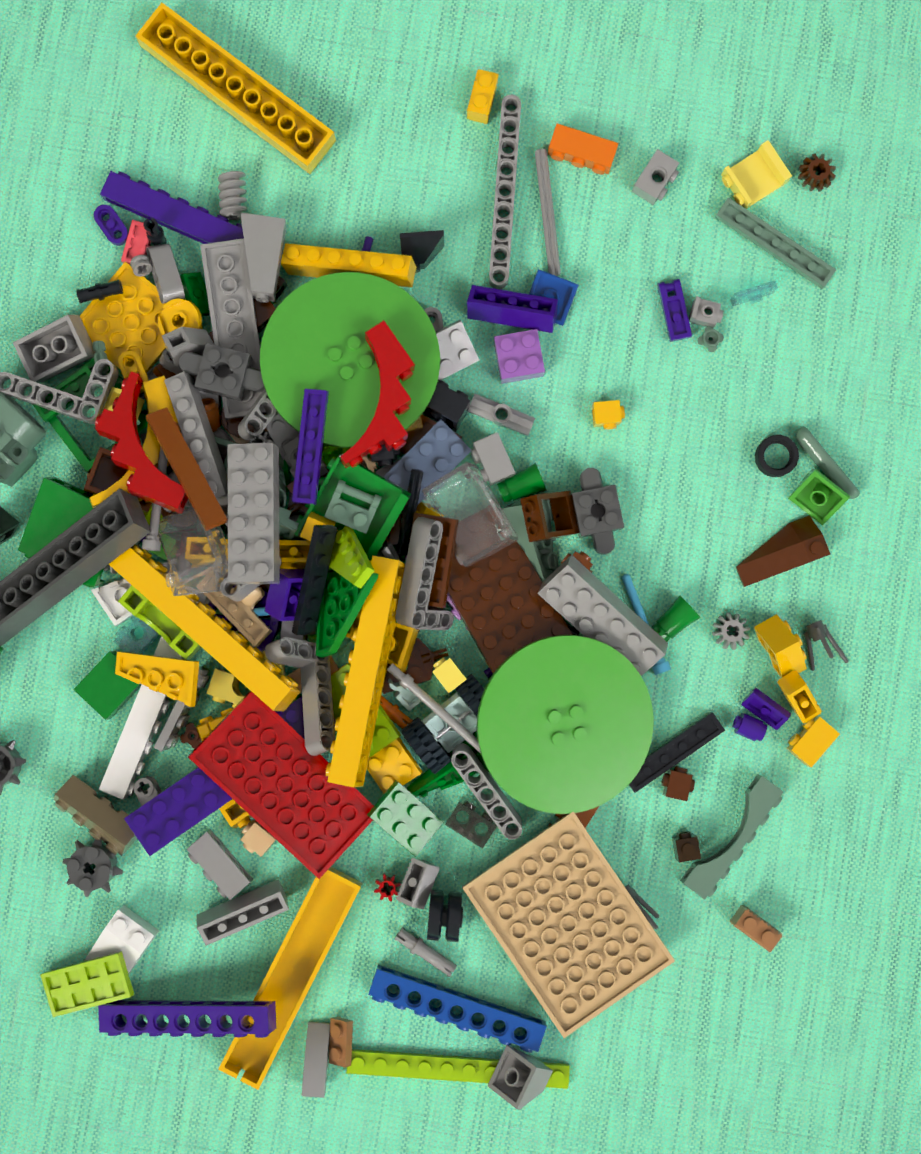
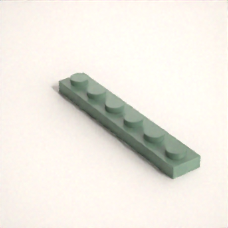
[715,197,836,289]

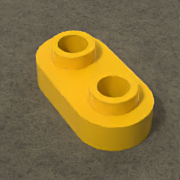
[118,351,149,393]

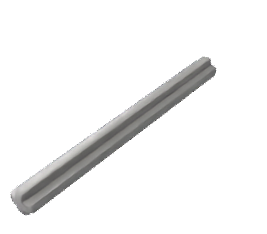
[535,149,561,276]

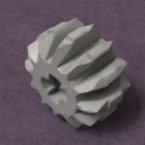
[712,613,750,650]

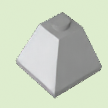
[488,1045,553,1110]

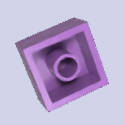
[494,329,545,384]

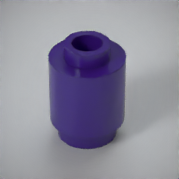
[732,713,767,741]

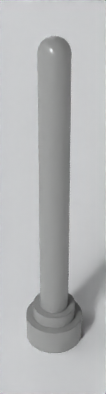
[142,446,168,551]

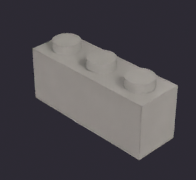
[187,829,253,900]

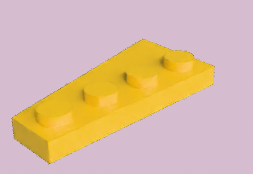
[115,651,199,707]

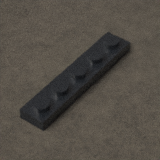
[292,525,337,635]
[629,712,725,793]

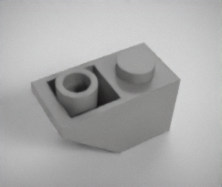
[162,327,214,367]

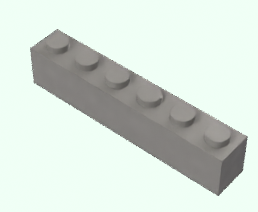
[164,372,228,506]

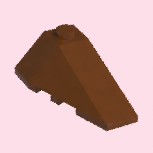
[736,516,830,587]

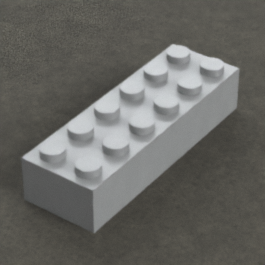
[228,443,280,585]
[538,555,668,676]

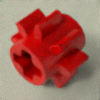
[374,873,401,902]

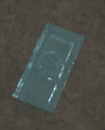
[730,281,778,306]

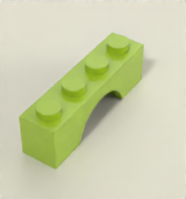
[118,585,201,660]

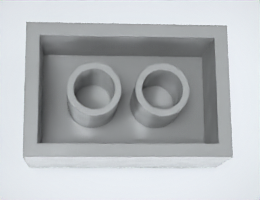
[13,314,95,383]

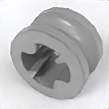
[130,255,152,277]

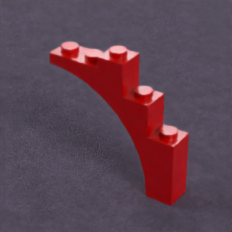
[340,321,415,468]
[95,371,188,514]

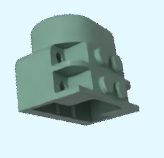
[0,391,46,487]

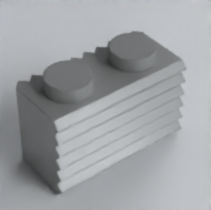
[396,858,440,909]

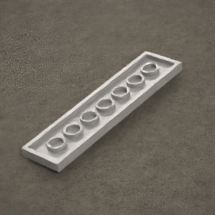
[200,238,266,420]

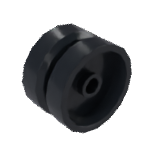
[427,890,463,942]

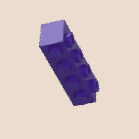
[467,285,558,333]

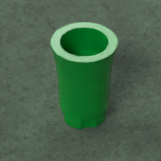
[497,462,547,503]
[651,595,700,642]

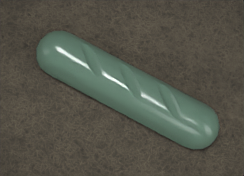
[796,426,860,499]

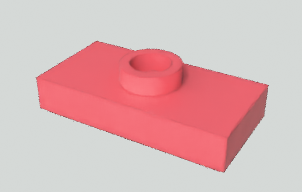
[121,220,151,265]

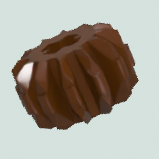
[798,154,836,192]

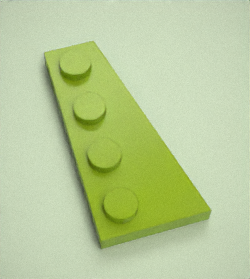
[329,525,375,589]

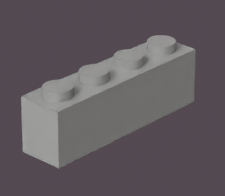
[197,879,289,946]

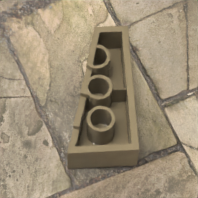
[54,775,137,856]

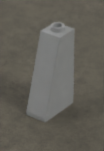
[241,212,287,303]

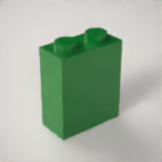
[73,651,142,720]

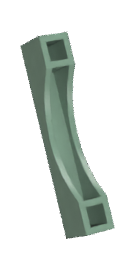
[680,774,783,900]

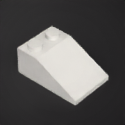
[84,905,159,974]

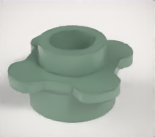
[698,326,724,352]

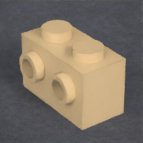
[241,820,276,857]

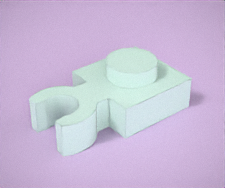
[388,679,421,711]

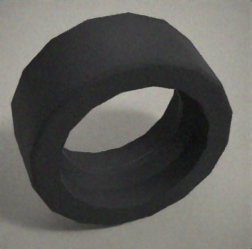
[755,435,799,477]

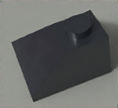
[400,230,445,273]

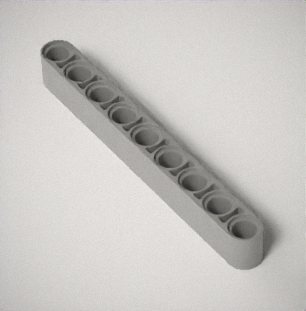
[489,94,521,290]

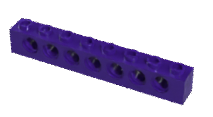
[98,1000,276,1038]

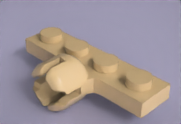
[196,569,272,647]

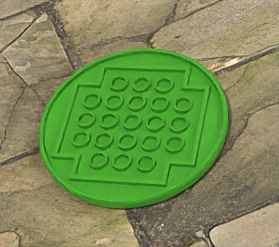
[260,272,440,448]
[477,635,654,814]

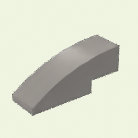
[302,1021,330,1098]

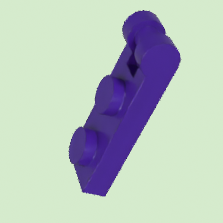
[657,279,692,342]

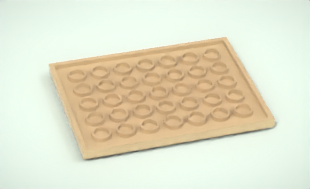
[462,812,675,1038]

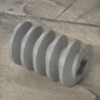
[218,171,247,220]

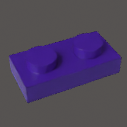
[741,687,791,730]

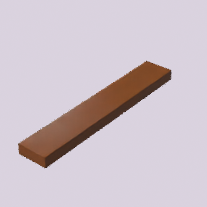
[146,407,227,531]

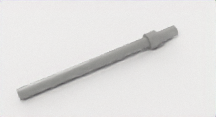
[387,663,481,753]

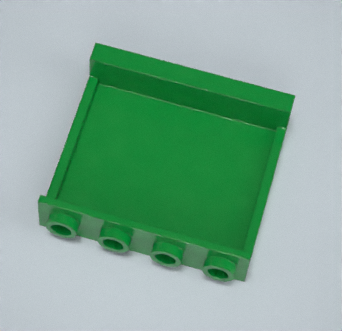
[295,453,411,561]
[18,476,105,587]

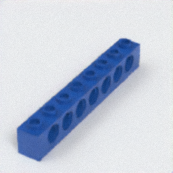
[368,965,547,1053]

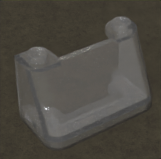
[422,462,519,567]
[157,505,228,596]

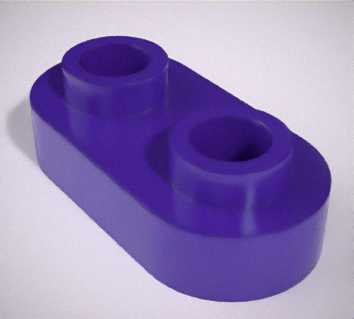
[94,205,129,246]

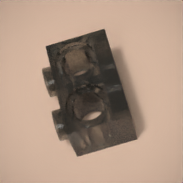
[445,800,497,849]

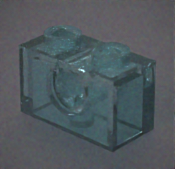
[113,615,160,654]

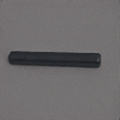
[397,469,423,555]

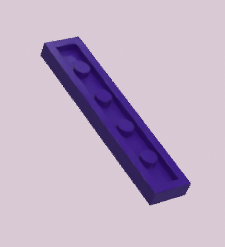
[292,389,329,505]

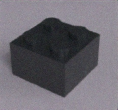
[422,379,471,432]

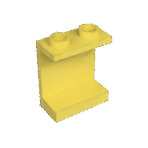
[721,140,792,209]

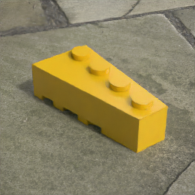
[346,617,419,672]

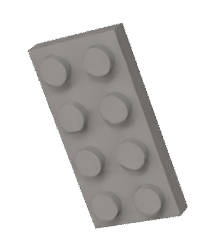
[154,666,210,752]

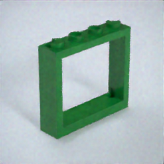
[48,358,148,473]

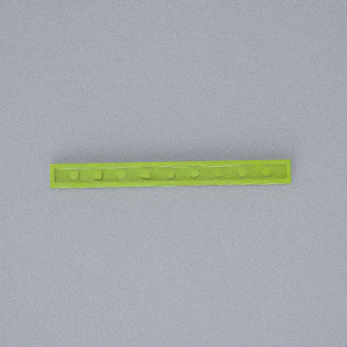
[346,1049,570,1089]

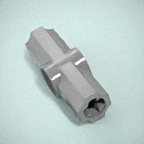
[468,394,535,436]

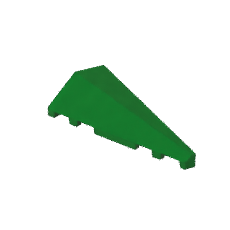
[406,731,489,798]

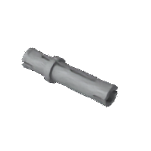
[394,927,457,977]

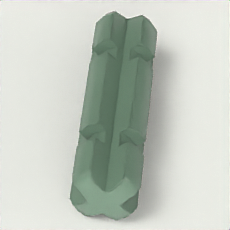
[92,341,109,376]

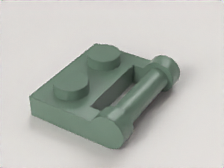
[324,479,382,534]

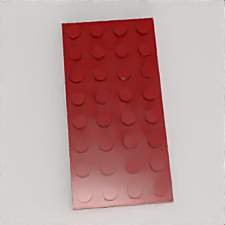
[188,691,374,879]

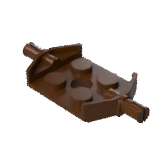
[382,638,449,694]

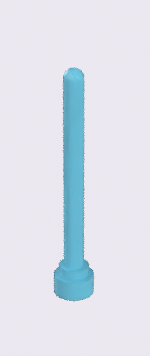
[622,574,671,675]

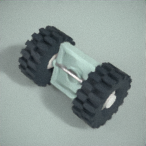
[400,674,484,774]

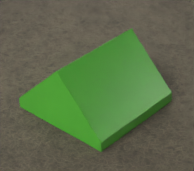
[788,469,850,525]

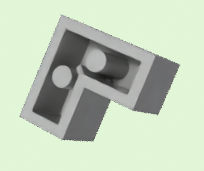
[471,432,515,486]

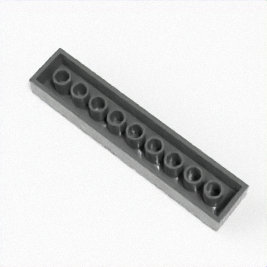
[0,488,151,646]

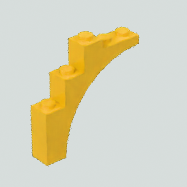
[90,376,181,508]

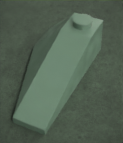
[502,492,558,582]

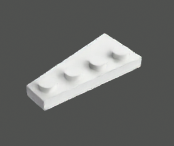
[91,559,189,626]

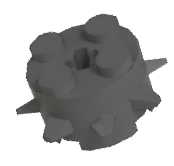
[0,740,26,795]
[63,838,123,897]

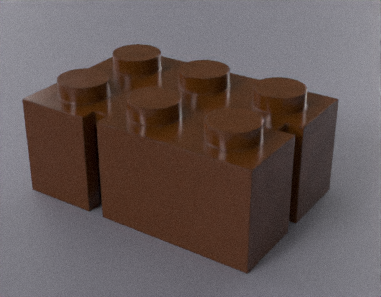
[84,447,152,515]

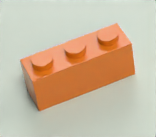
[547,123,619,175]

